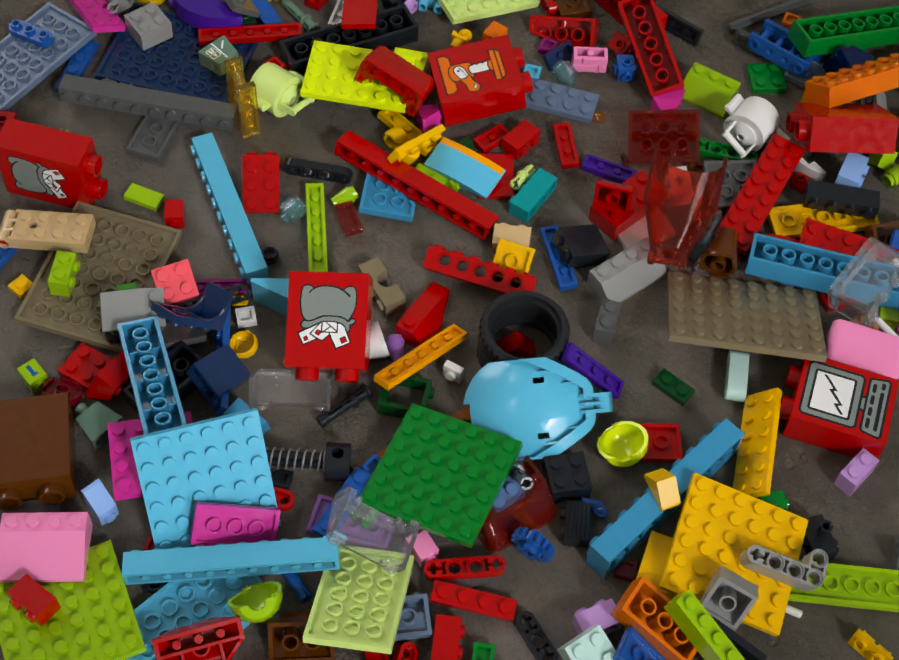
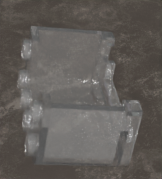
[828,237,899,327]

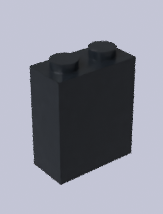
[552,224,610,268]

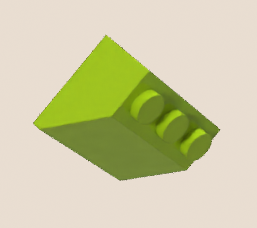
[683,62,741,118]

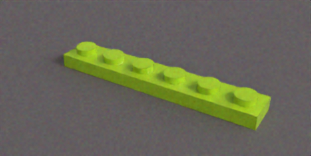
[305,183,328,272]

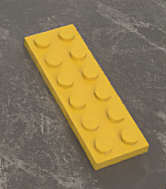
[767,204,880,239]
[733,387,782,498]

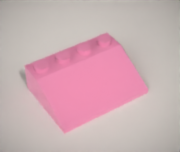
[0,512,93,583]

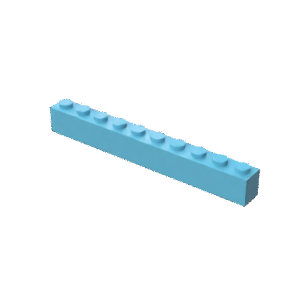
[190,132,269,285]
[122,535,340,585]

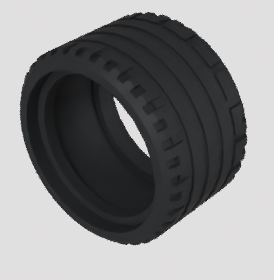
[477,291,570,383]

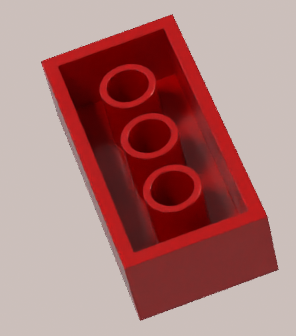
[588,170,667,241]

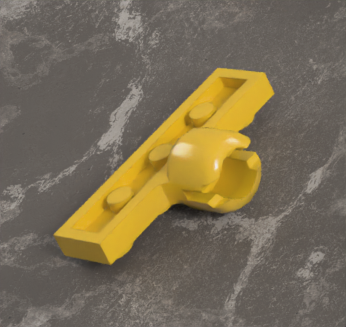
[377,110,438,157]
[387,124,446,165]

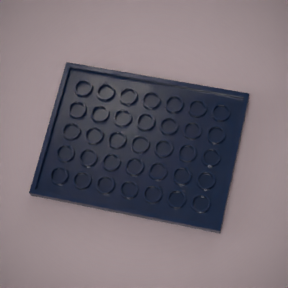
[95,3,259,103]

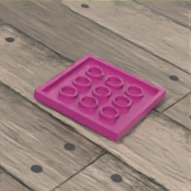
[107,411,192,501]

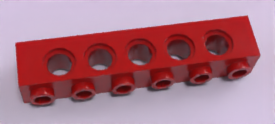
[422,244,537,294]

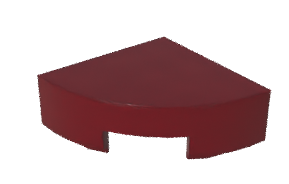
[613,560,639,582]

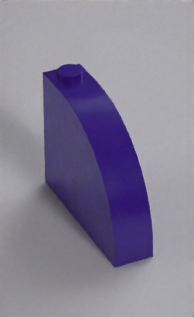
[167,0,243,29]

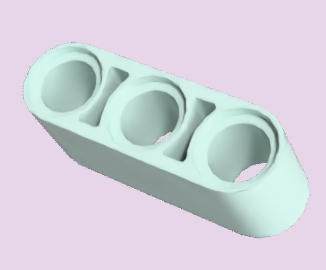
[724,350,750,402]

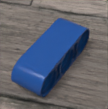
[251,0,282,25]

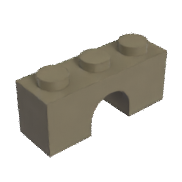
[358,257,406,317]

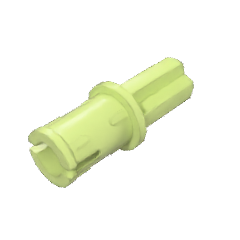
[510,164,536,190]

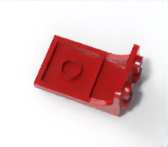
[242,152,281,214]

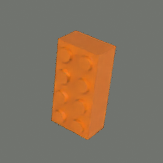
[610,576,697,660]

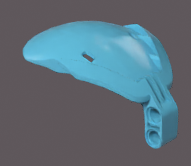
[463,357,613,461]

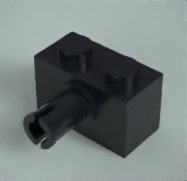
[802,514,839,562]

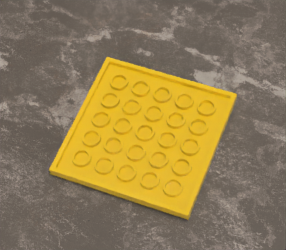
[659,473,808,637]

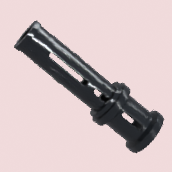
[316,383,373,428]

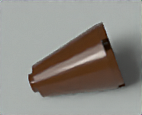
[699,227,737,279]

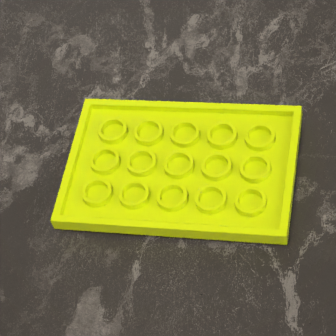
[300,40,416,113]

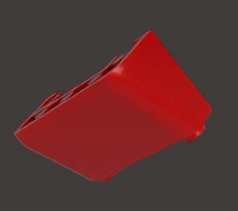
[354,45,435,117]

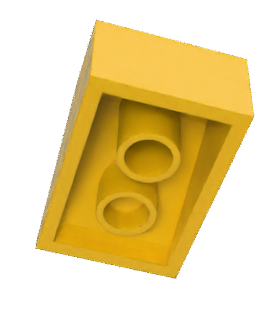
[635,531,676,600]

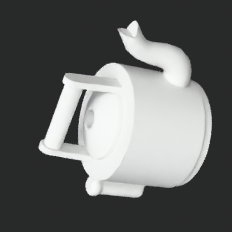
[721,94,780,159]

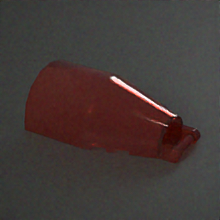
[643,148,728,269]

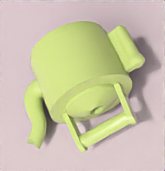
[246,62,315,118]

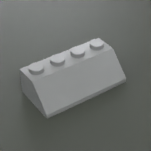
[587,237,667,302]

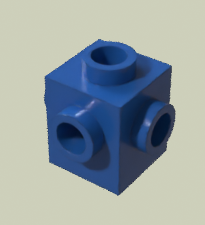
[613,54,638,82]

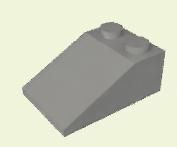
[99,288,166,332]

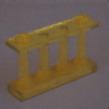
[224,56,260,138]

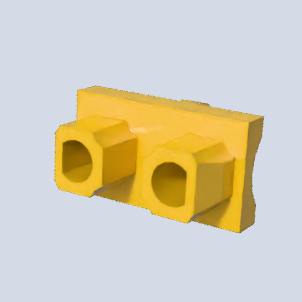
[450,29,472,48]

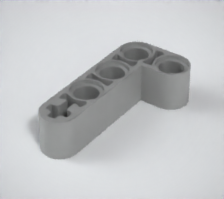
[739,545,828,592]

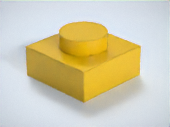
[7,274,33,300]

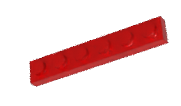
[198,22,302,46]

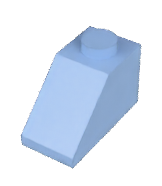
[81,478,119,526]

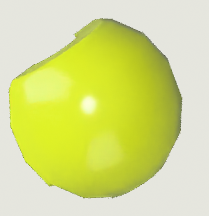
[597,421,649,467]

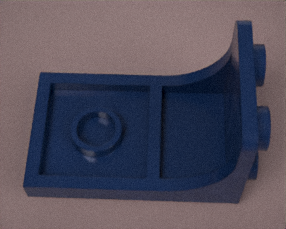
[151,282,234,332]

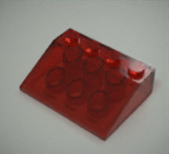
[628,110,700,163]

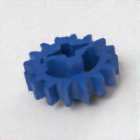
[511,527,556,563]

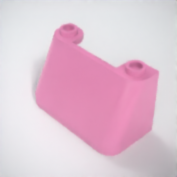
[825,319,899,380]

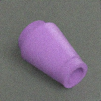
[386,334,405,362]

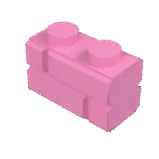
[571,46,608,73]

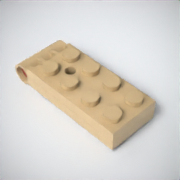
[0,209,96,253]

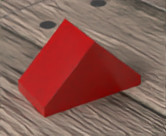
[496,331,536,358]

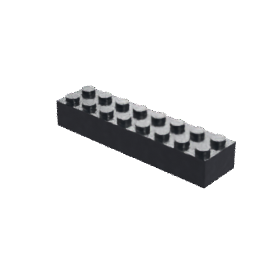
[279,4,419,76]

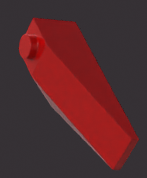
[529,15,599,47]
[396,282,450,348]
[85,350,129,400]

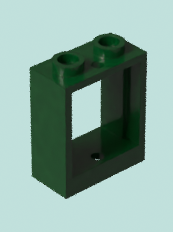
[377,375,435,419]

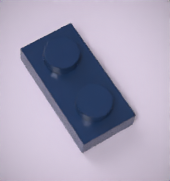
[542,40,573,71]

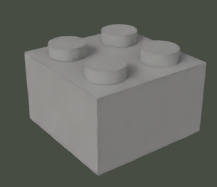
[124,2,173,51]

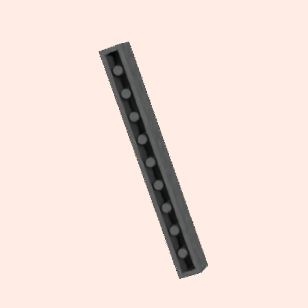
[58,74,238,132]

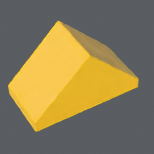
[644,468,681,511]

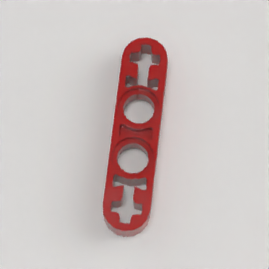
[423,555,506,582]

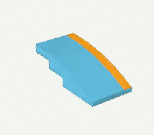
[424,137,506,199]

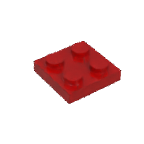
[57,342,112,390]
[640,423,683,463]

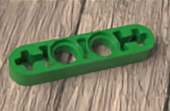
[689,138,758,162]

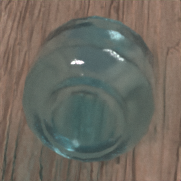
[552,60,577,86]
[279,196,306,224]

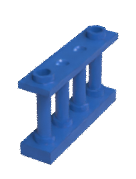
[745,18,823,79]

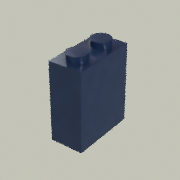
[186,344,252,404]

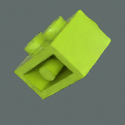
[47,250,81,297]

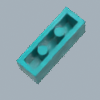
[508,168,558,223]

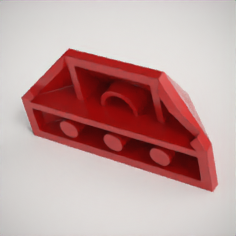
[152,616,245,660]

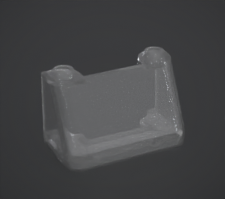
[326,486,421,574]

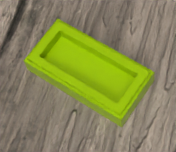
[123,183,165,212]

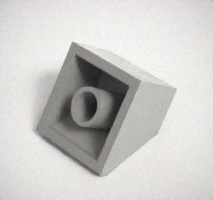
[700,565,759,631]

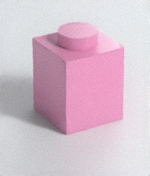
[407,530,439,568]

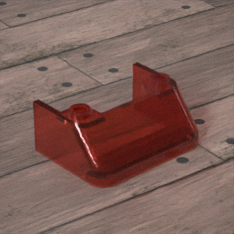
[477,455,556,553]

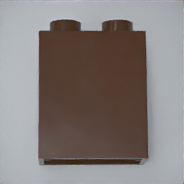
[0,392,77,511]

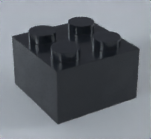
[541,451,593,504]

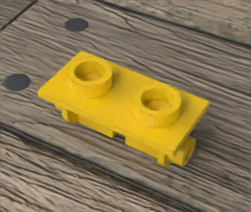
[847,628,894,660]

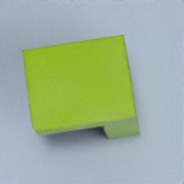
[868,151,898,171]

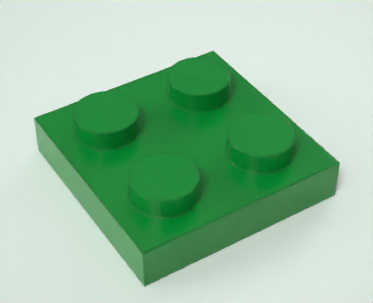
[746,64,787,94]

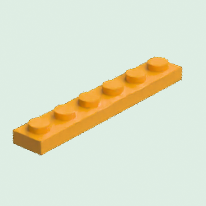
[374,323,468,391]

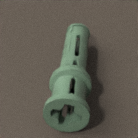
[281,0,321,32]

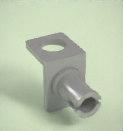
[107,0,135,14]

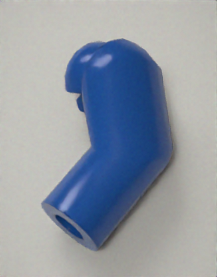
[581,497,607,519]

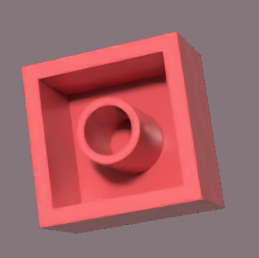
[151,259,201,306]

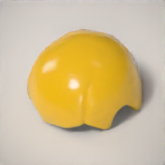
[230,330,258,359]

